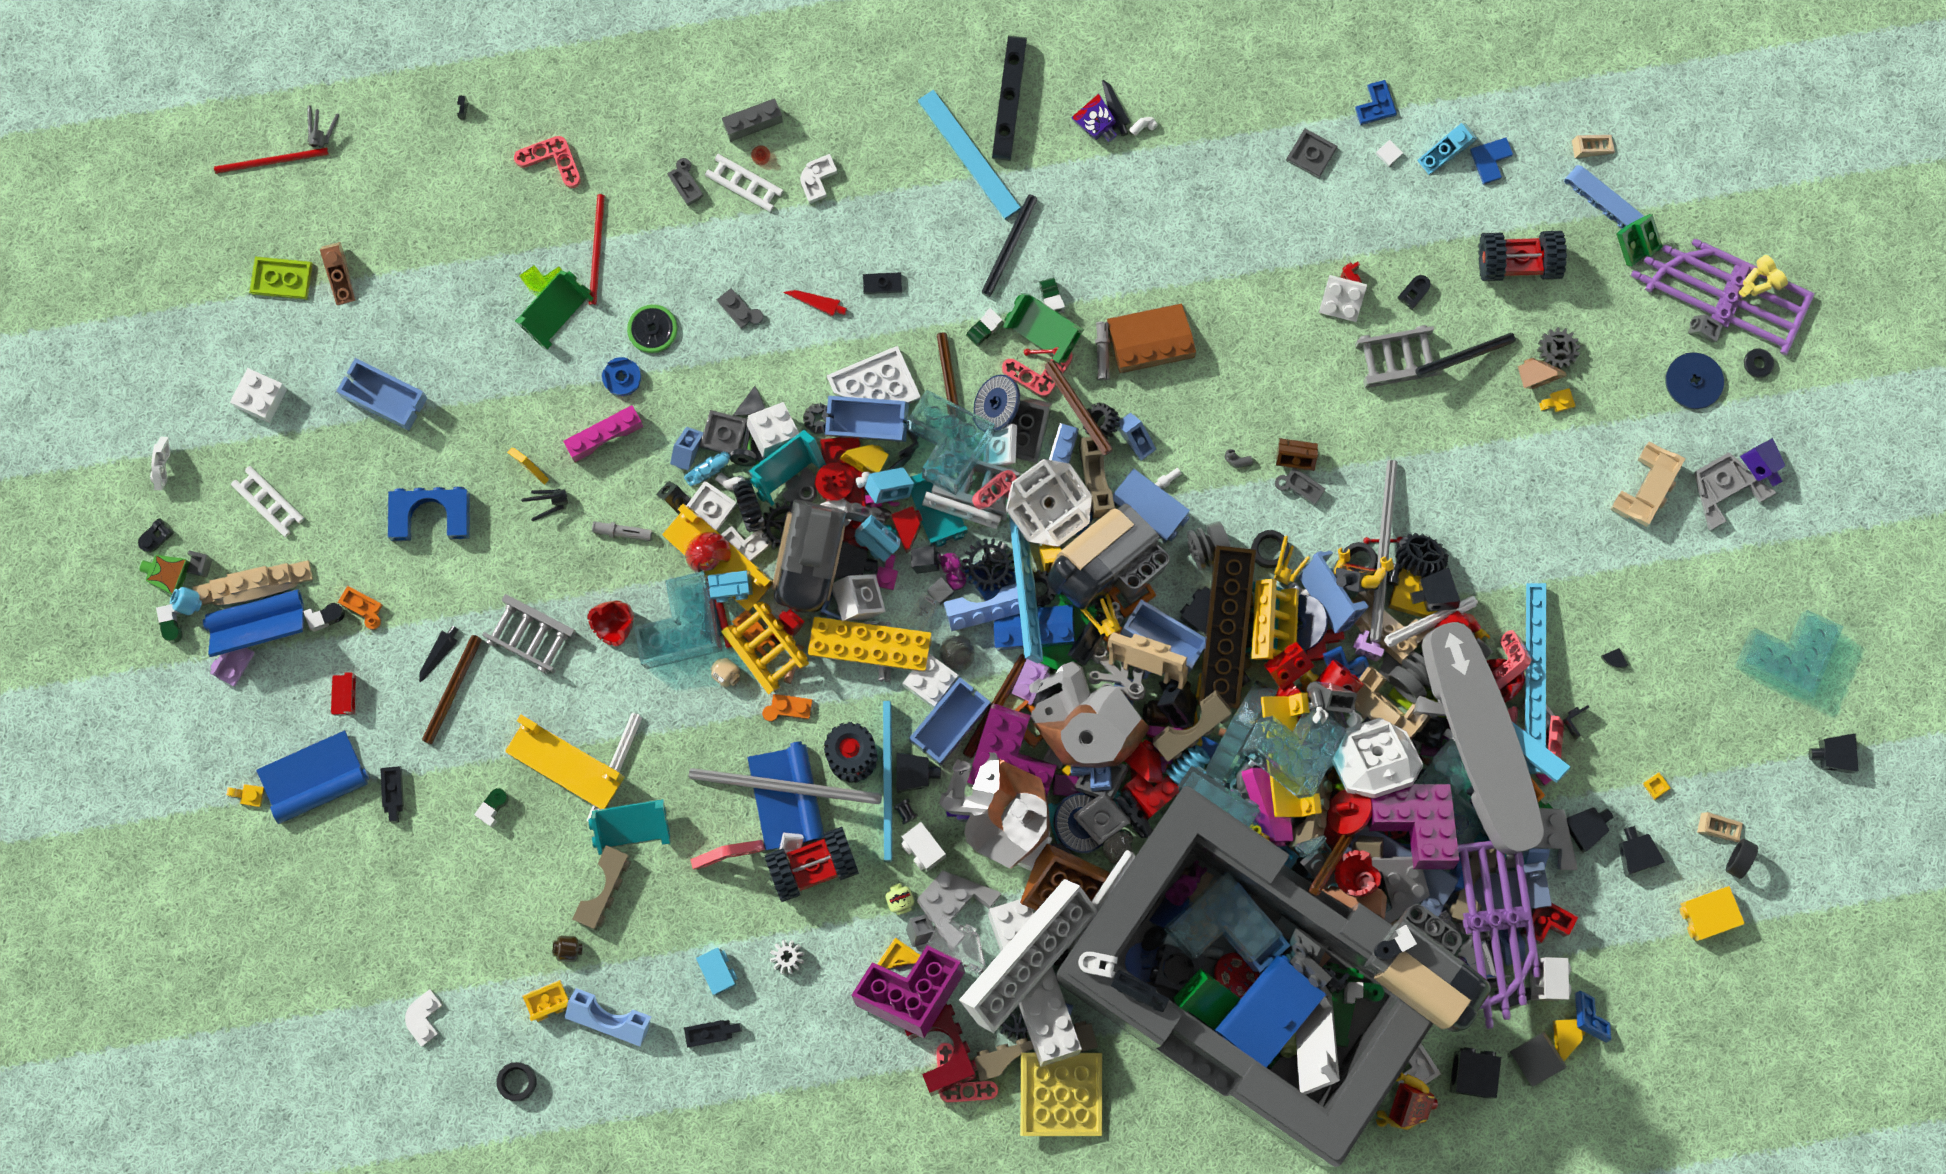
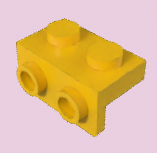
[522,980,569,1022]

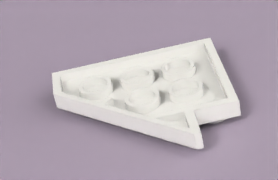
[827,346,921,422]

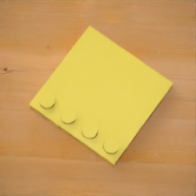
[1020,1052,1102,1136]

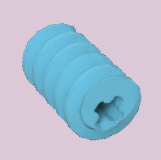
[1166,745,1210,787]

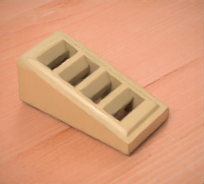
[1572,135,1615,158]
[1697,812,1743,842]

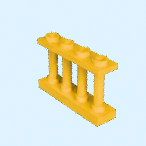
[1252,579,1299,660]
[721,601,809,695]

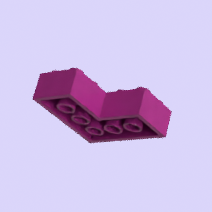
[967,703,1057,796]
[1368,784,1459,869]
[851,945,965,1038]

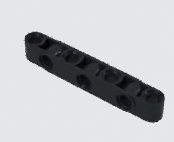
[992,35,1027,161]

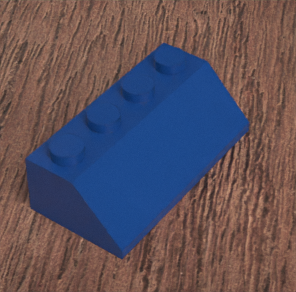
[994,605,1076,651]

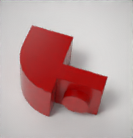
[771,609,804,644]
[1305,629,1345,661]

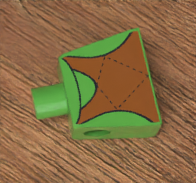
[139,555,190,595]

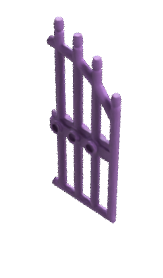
[1631,239,1815,355]
[1458,841,1541,1029]

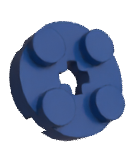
[602,357,641,396]

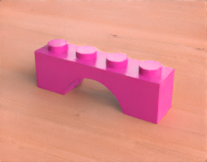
[563,405,644,462]

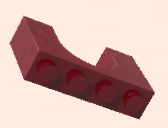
[904,1003,978,1097]

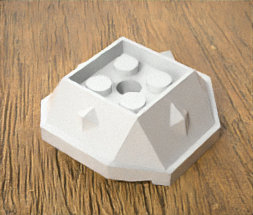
[1006,459,1092,546]
[1331,718,1423,798]

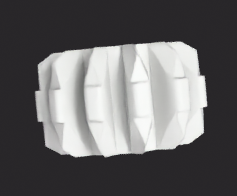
[770,940,804,974]

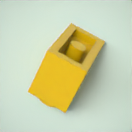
[840,444,889,473]
[1039,544,1061,573]
[1553,1019,1585,1061]

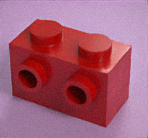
[1264,642,1315,690]

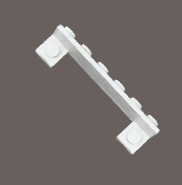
[1296,986,1340,1095]

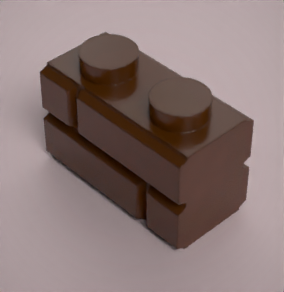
[1276,438,1318,471]

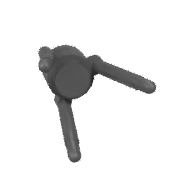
[307,105,339,148]

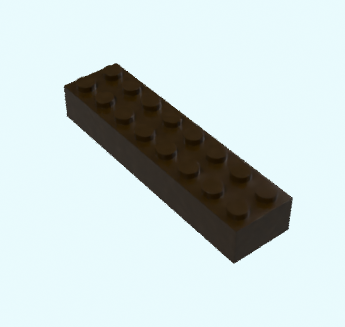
[1198,545,1256,710]

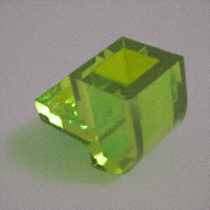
[519,265,563,296]

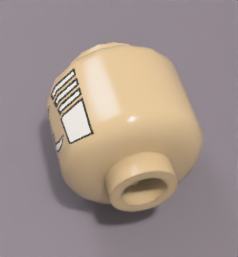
[711,658,740,687]

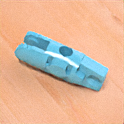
[684,451,730,487]

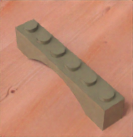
[974,1021,1098,1081]

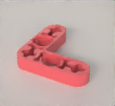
[514,136,581,188]
[1002,352,1073,397]
[972,470,1017,509]
[1492,630,1531,690]
[690,840,765,870]
[936,1043,998,1103]

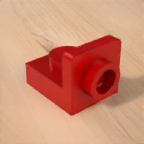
[1340,261,1362,283]

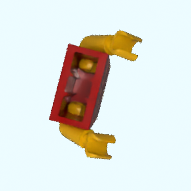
[1375,1072,1438,1130]

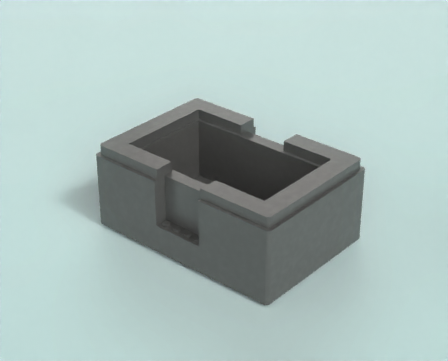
[1056,786,1434,1167]

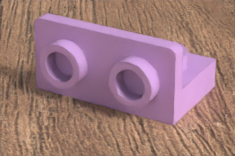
[1353,630,1384,662]
[210,648,255,687]
[1012,659,1050,706]

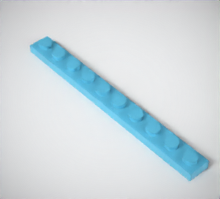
[1525,583,1546,774]

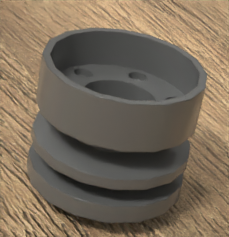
[1187,521,1231,571]
[1387,651,1432,704]

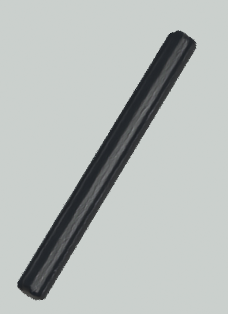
[982,194,1037,297]
[1415,333,1516,378]

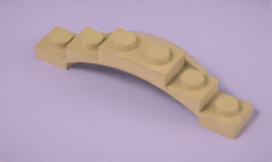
[192,560,313,606]

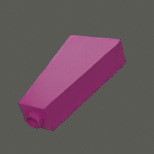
[1242,768,1293,847]

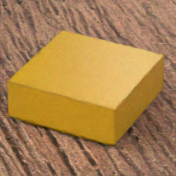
[1642,772,1671,800]

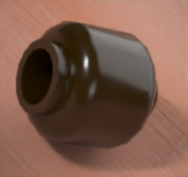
[1143,700,1169,726]
[552,935,582,962]

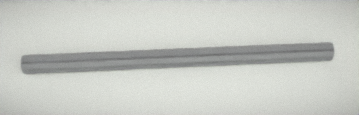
[1370,460,1398,642]
[689,768,882,805]

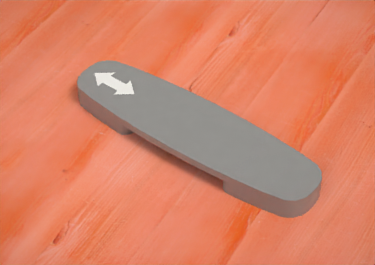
[1422,622,1544,855]

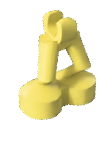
[1739,255,1788,298]

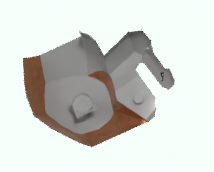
[1029,661,1150,768]
[939,752,1050,868]

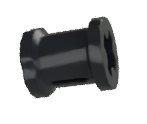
[893,799,918,825]

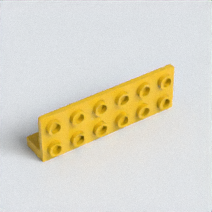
[662,504,773,611]
[808,617,932,671]
[1261,693,1322,818]
[505,714,625,809]

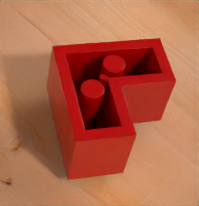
[1121,774,1181,820]
[1520,902,1578,944]

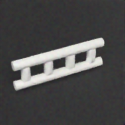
[705,154,784,212]
[231,466,305,538]
[922,492,1001,529]

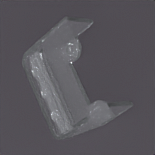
[927,915,986,976]

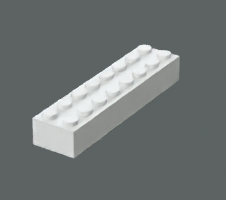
[959,879,1098,1033]
[988,899,1081,1067]

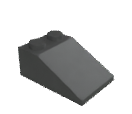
[1010,396,1053,463]

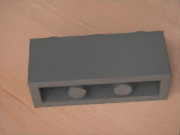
[722,98,783,142]

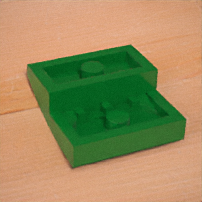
[1616,214,1663,266]

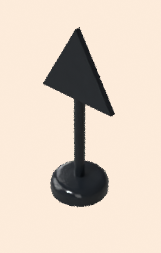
[729,386,766,466]

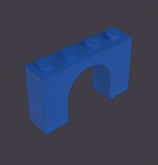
[388,487,470,541]

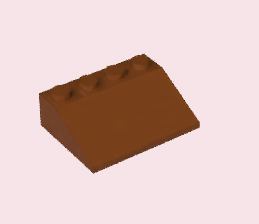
[1107,303,1196,374]
[1020,844,1110,911]

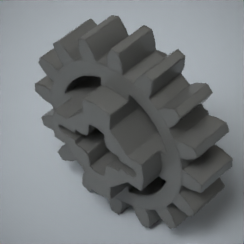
[1537,327,1581,370]

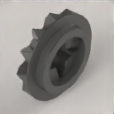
[803,402,834,434]

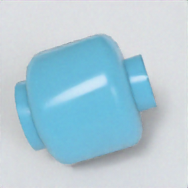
[170,587,202,615]

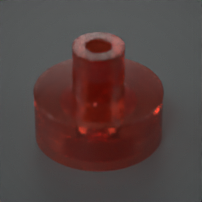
[751,145,771,165]

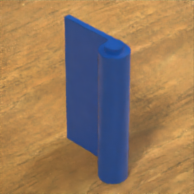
[203,589,304,657]
[256,730,370,824]
[747,741,824,851]
[1215,955,1326,1067]

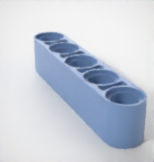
[1564,165,1644,229]

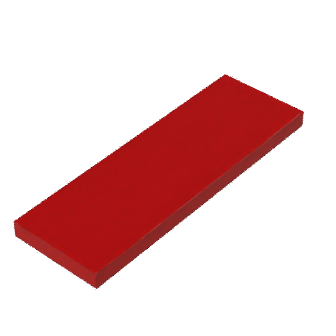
[820,437,869,550]

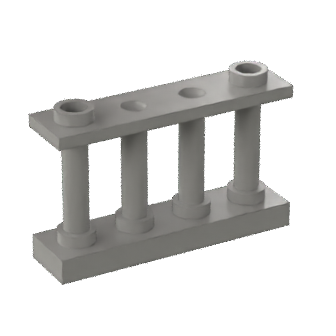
[1355,325,1443,388]
[932,451,1020,521]
[482,594,577,674]

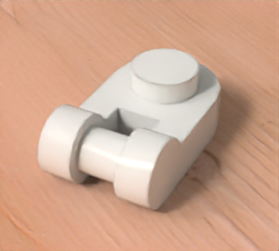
[1078,952,1118,979]

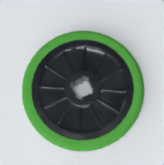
[627,304,677,353]

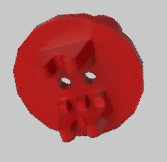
[815,463,854,501]

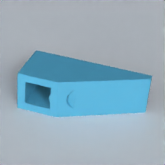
[1417,123,1478,175]

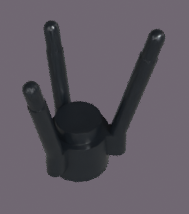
[521,489,568,521]

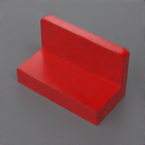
[331,672,356,715]

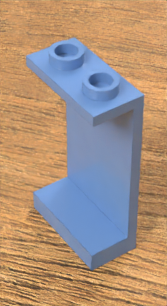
[1113,468,1190,544]
[1298,550,1368,633]

